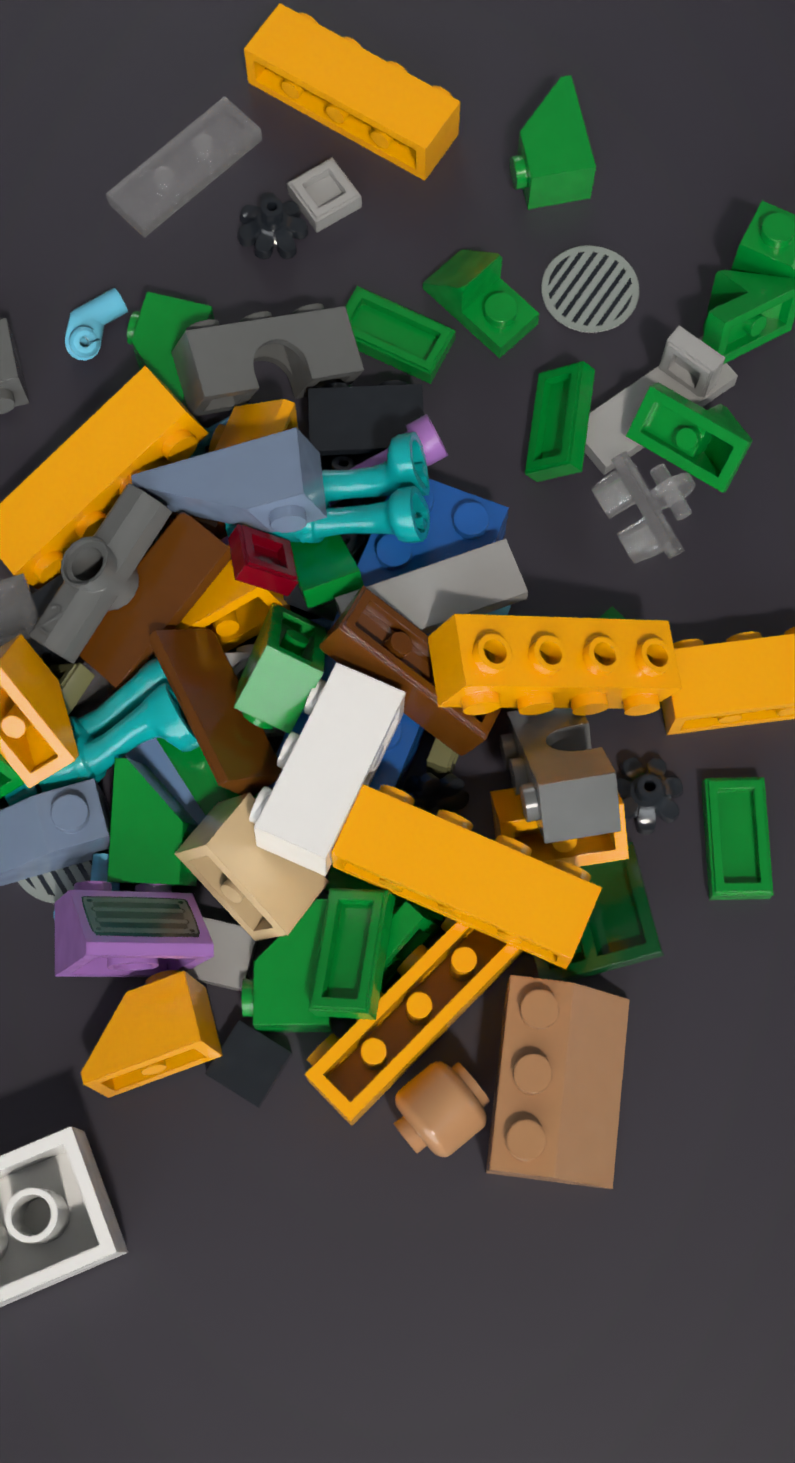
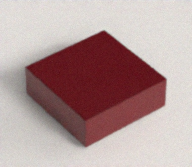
[228,524,298,596]

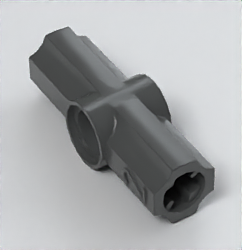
[28,484,172,664]

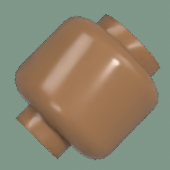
[393,1061,490,1157]

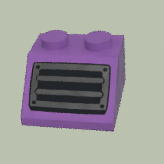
[55,881,214,977]

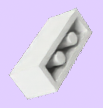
[249,662,406,877]

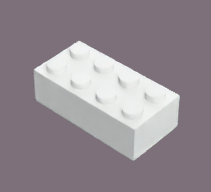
[0,1126,128,1307]

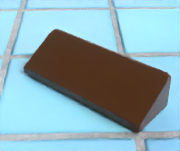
[79,512,231,689]
[320,586,501,756]
[148,628,283,796]

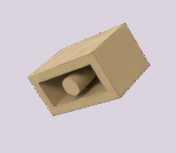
[174,792,329,941]

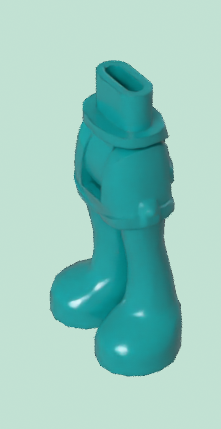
[225,432,430,543]
[5,657,199,806]

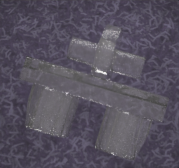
[591,451,696,563]

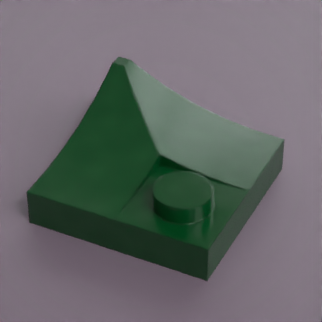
[533,842,664,982]

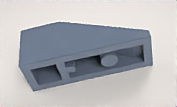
[131,427,327,533]
[0,778,111,886]

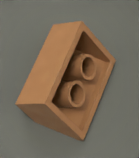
[486,975,630,1189]

